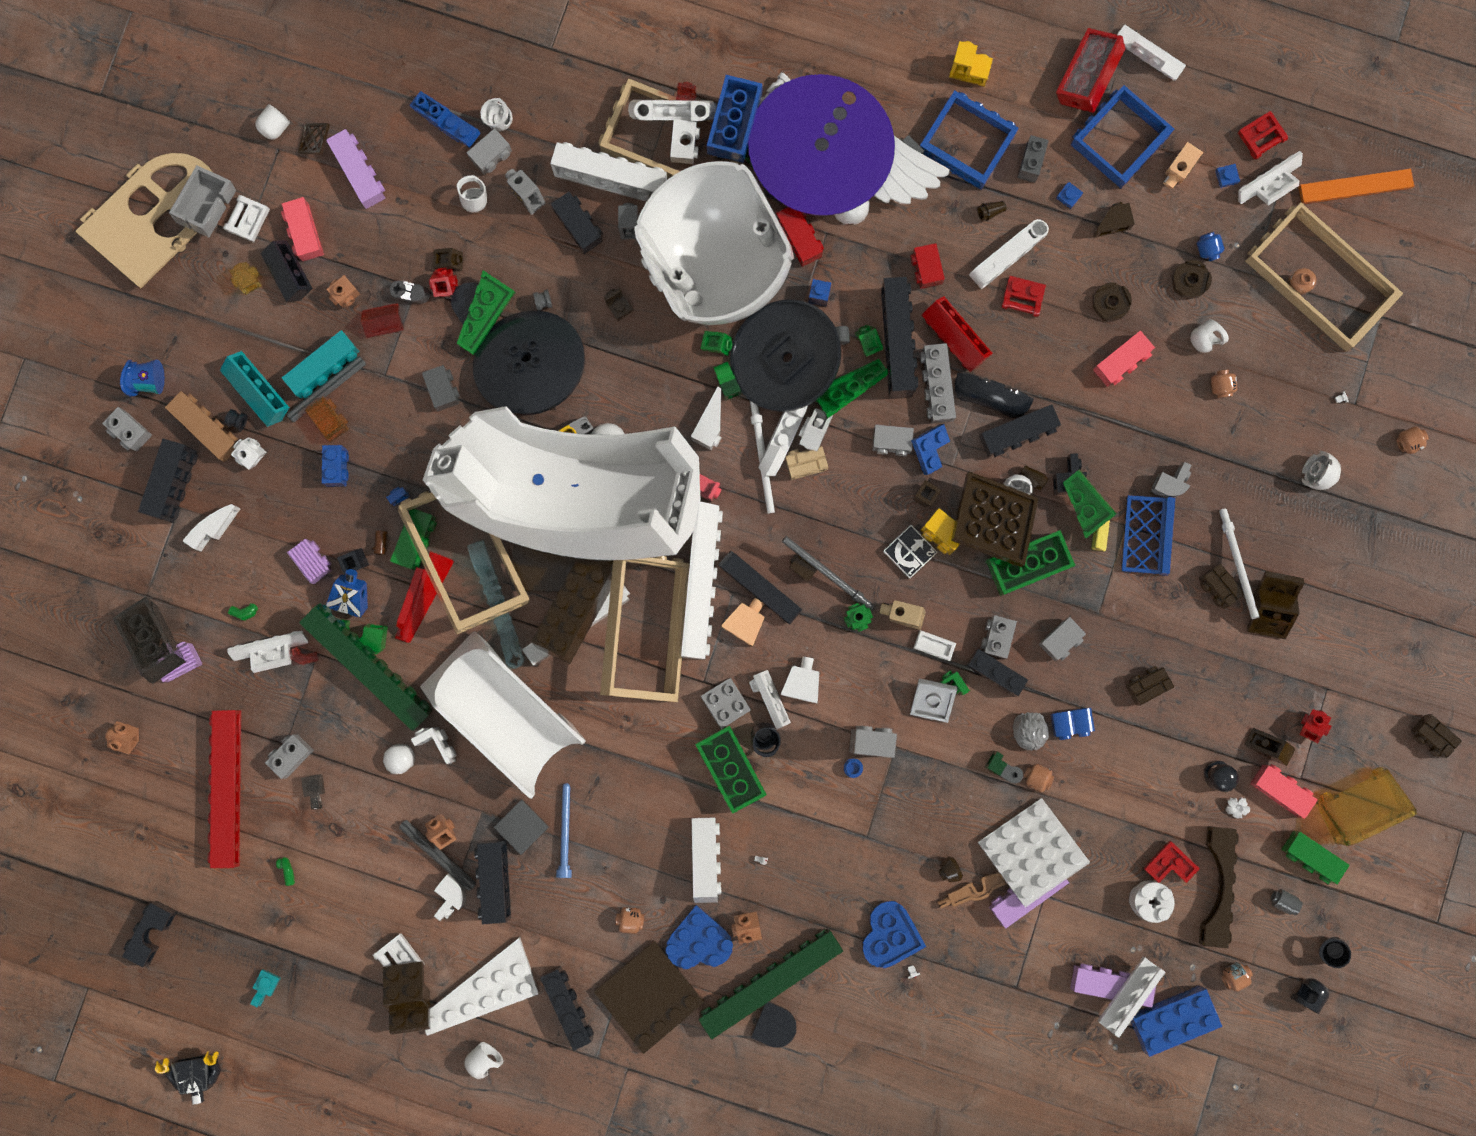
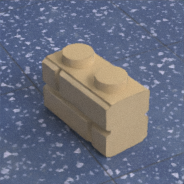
[785,446,828,480]

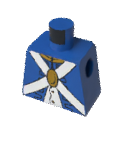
[326,569,368,618]

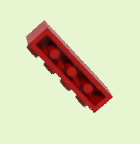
[922,296,993,372]

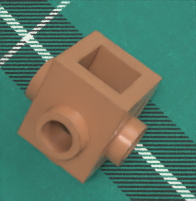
[327,275,360,308]
[105,721,139,754]
[425,814,457,850]
[731,912,762,944]

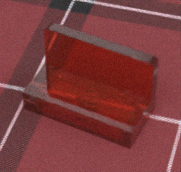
[361,303,404,338]

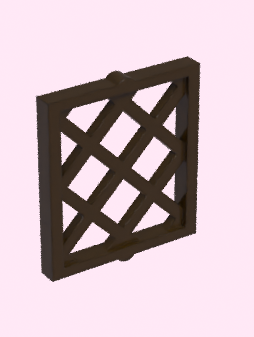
[298,123,330,154]

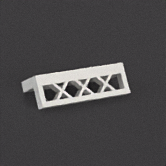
[1098,957,1165,1038]

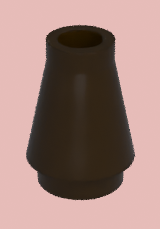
[977,200,1007,221]
[1019,465,1049,491]

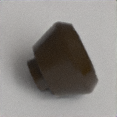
[938,856,963,882]

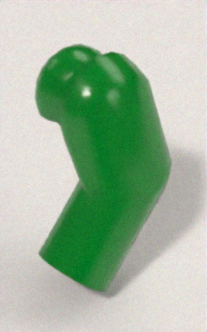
[228,603,258,621]

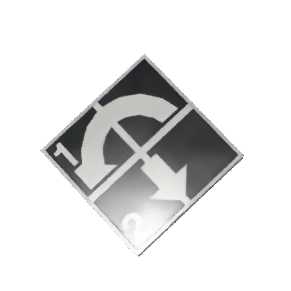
[883,525,937,579]

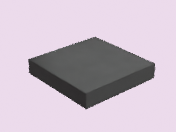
[494,799,549,855]

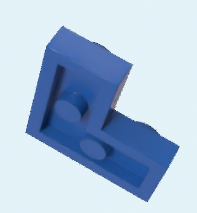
[911,424,950,475]

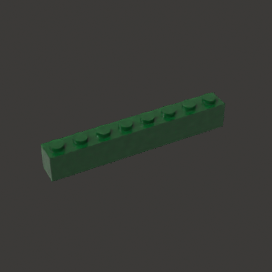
[299,603,433,731]
[698,929,844,1040]

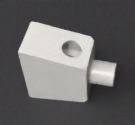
[781,656,819,703]

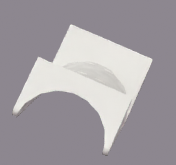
[420,631,586,799]

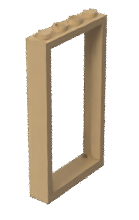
[598,78,741,179]
[1245,203,1403,352]
[398,491,530,634]
[600,556,690,702]

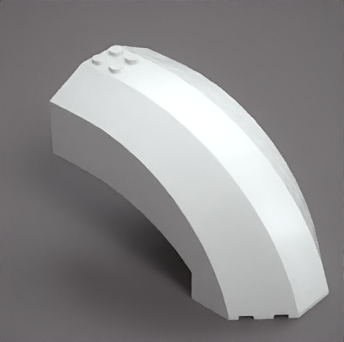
[423,406,700,560]

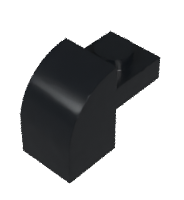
[1053,453,1087,495]

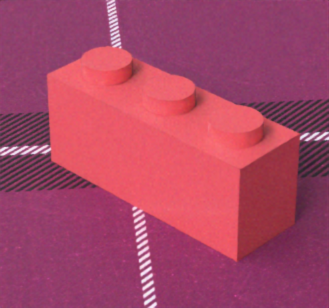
[281,197,324,261]
[1093,330,1155,387]
[1250,764,1317,819]

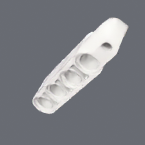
[969,220,1049,289]

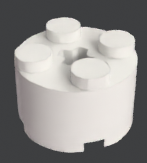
[1129,880,1174,923]

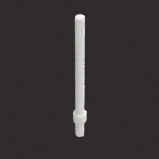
[750,402,775,514]
[1219,509,1259,619]

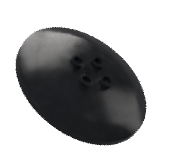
[730,299,842,412]
[473,310,585,416]

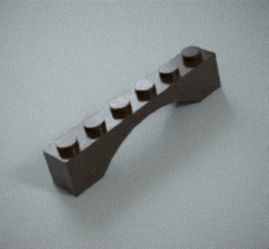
[1199,826,1239,948]

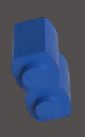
[1050,708,1095,740]

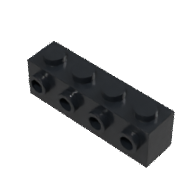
[979,404,1061,458]
[540,966,594,1051]

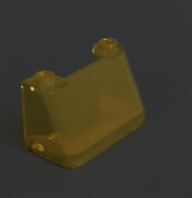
[1316,767,1418,846]

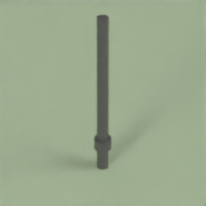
[781,536,874,610]

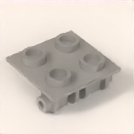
[700,678,751,729]

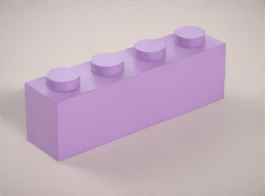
[327,129,385,209]
[989,879,1069,929]
[1070,963,1156,1007]

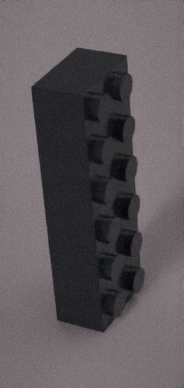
[881,277,918,399]

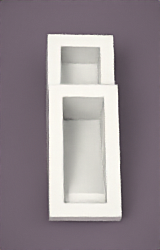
[183,504,240,551]

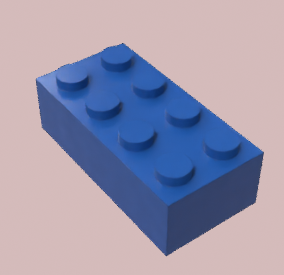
[707,75,763,163]
[1131,985,1223,1057]

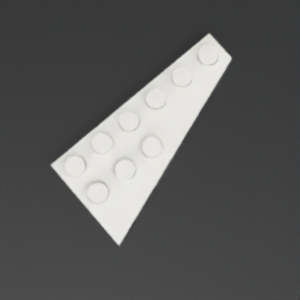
[425,937,539,1036]

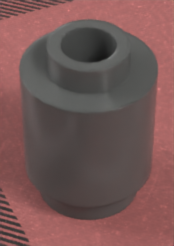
[1270,889,1303,916]

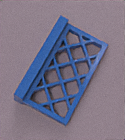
[1122,495,1175,576]

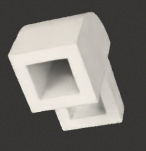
[434,874,466,921]

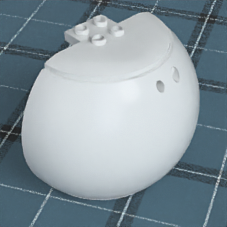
[634,161,794,325]

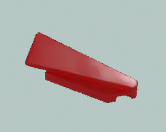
[395,551,454,643]

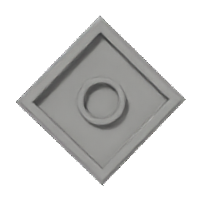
[910,679,957,723]

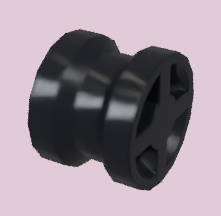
[224,409,248,432]

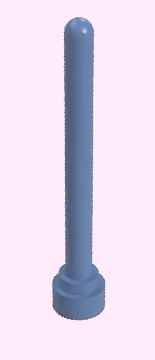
[556,783,572,878]

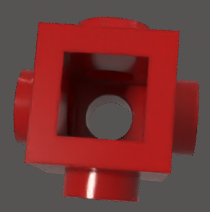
[429,268,458,297]
[1299,709,1332,744]

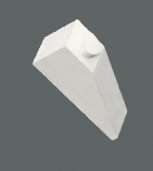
[691,387,722,450]

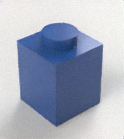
[808,279,831,307]

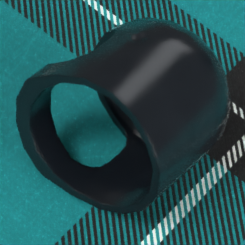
[751,722,781,757]
[1203,760,1239,792]
[1319,937,1351,968]
[1290,978,1329,1014]

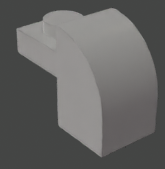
[1150,462,1191,498]

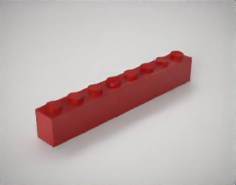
[207,710,241,868]

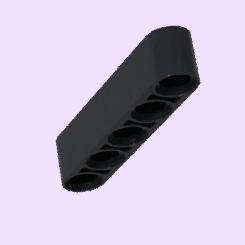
[718,550,802,625]

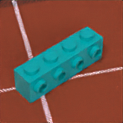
[282,330,360,399]
[220,351,290,427]

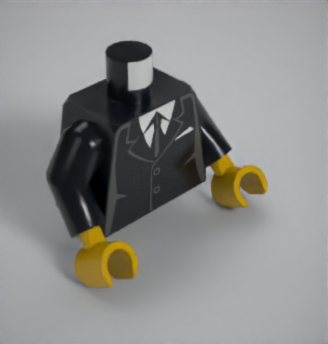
[155,1051,221,1104]

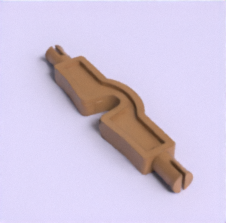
[937,871,1007,909]

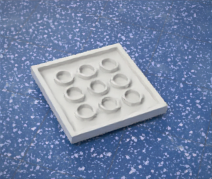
[978,798,1090,908]

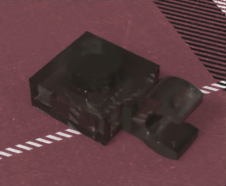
[301,774,325,810]

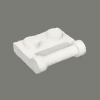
[223,195,270,242]
[373,933,424,967]

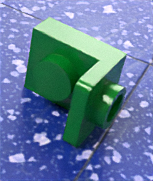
[855,325,883,357]
[700,331,732,356]
[939,671,970,695]

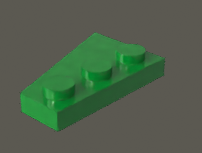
[1063,470,1117,539]

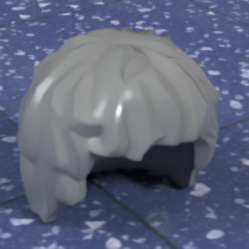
[1013,712,1049,751]

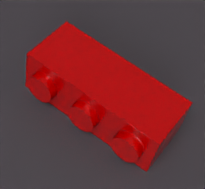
[776,207,824,267]

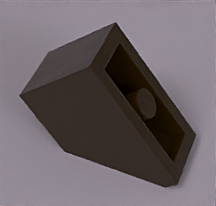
[1093,202,1135,238]
[1244,728,1296,766]

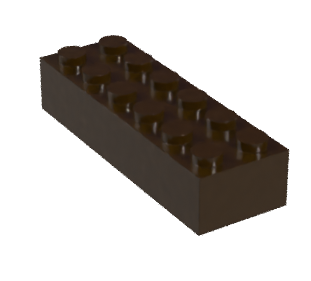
[531,558,613,664]

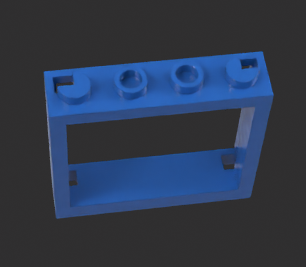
[1071,85,1174,189]
[920,90,1019,190]

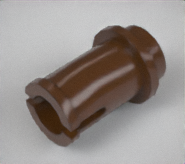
[372,530,388,555]

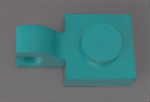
[251,969,281,1008]

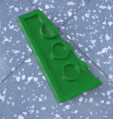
[457,270,516,355]
[816,359,888,419]

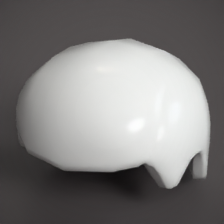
[1003,474,1032,495]
[383,744,415,775]

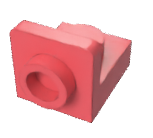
[700,474,722,502]

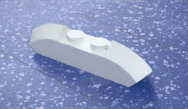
[758,406,808,476]

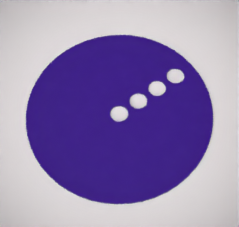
[748,74,895,215]

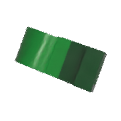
[713,362,741,401]

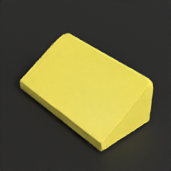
[1091,520,1110,551]

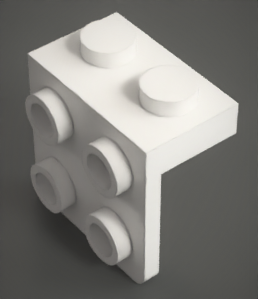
[411,727,457,764]

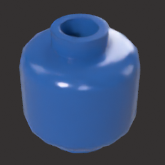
[1196,232,1225,261]

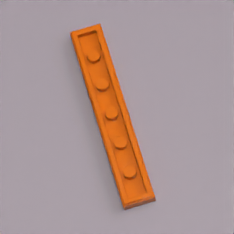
[1299,169,1414,204]

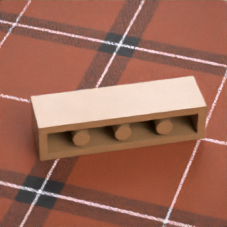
[165,391,238,462]

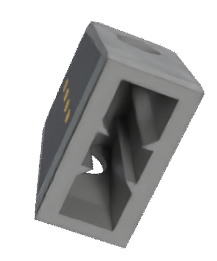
[505,169,546,215]

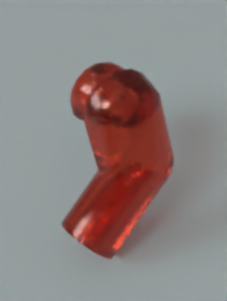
[290,648,318,665]

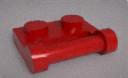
[1238,111,1288,160]
[1001,276,1046,317]

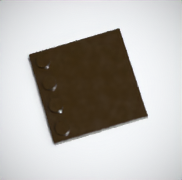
[951,471,1039,568]
[511,543,577,592]
[594,940,705,1054]

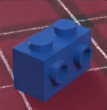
[322,445,349,487]

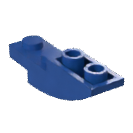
[409,91,481,148]

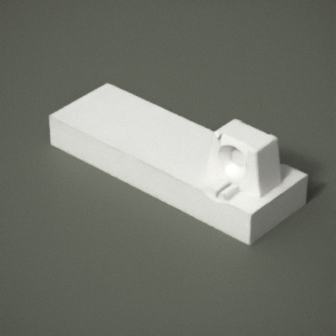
[749,670,791,729]

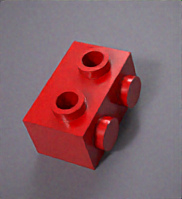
[910,243,945,289]

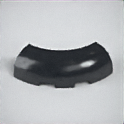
[955,372,1034,419]

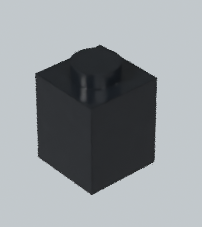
[337,548,369,575]

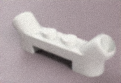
[628,100,717,121]

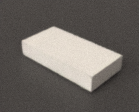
[913,630,956,662]

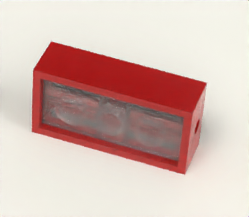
[1056,28,1126,113]

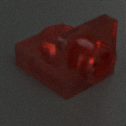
[676,82,697,101]

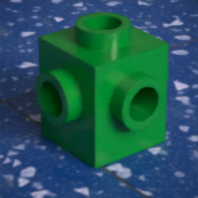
[844,603,873,632]

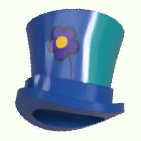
[120,359,165,397]

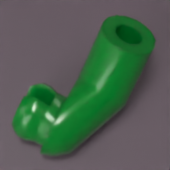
[276,857,295,886]

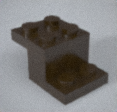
[1247,571,1305,640]
[383,961,430,1035]

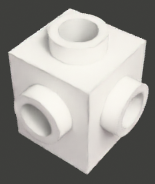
[231,437,267,469]

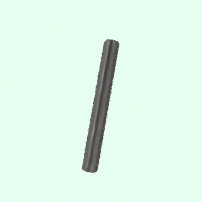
[287,356,366,422]
[399,820,476,891]

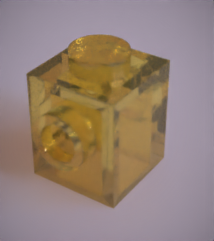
[230,262,262,295]

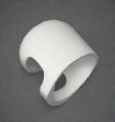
[480,98,513,131]
[255,104,290,140]
[457,175,487,213]
[1190,319,1229,353]
[464,1042,503,1079]

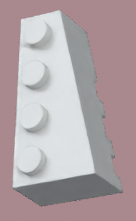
[692,818,721,903]

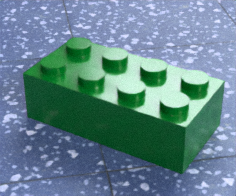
[986,530,1076,597]
[695,726,767,814]

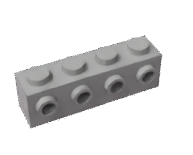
[920,343,956,424]

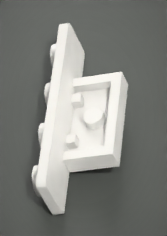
[1117,25,1186,81]
[1238,151,1303,205]
[227,631,309,673]

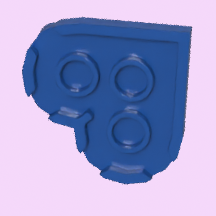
[862,901,926,968]
[666,905,733,969]

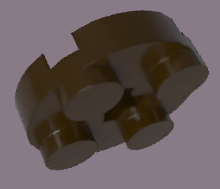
[1172,260,1212,299]
[1093,282,1132,321]

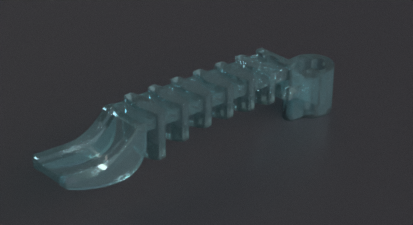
[467,540,525,669]

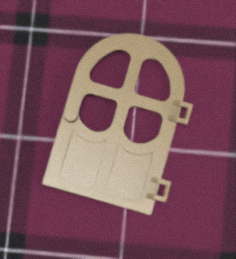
[75,153,212,289]

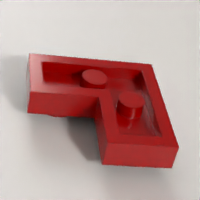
[1143,841,1200,883]

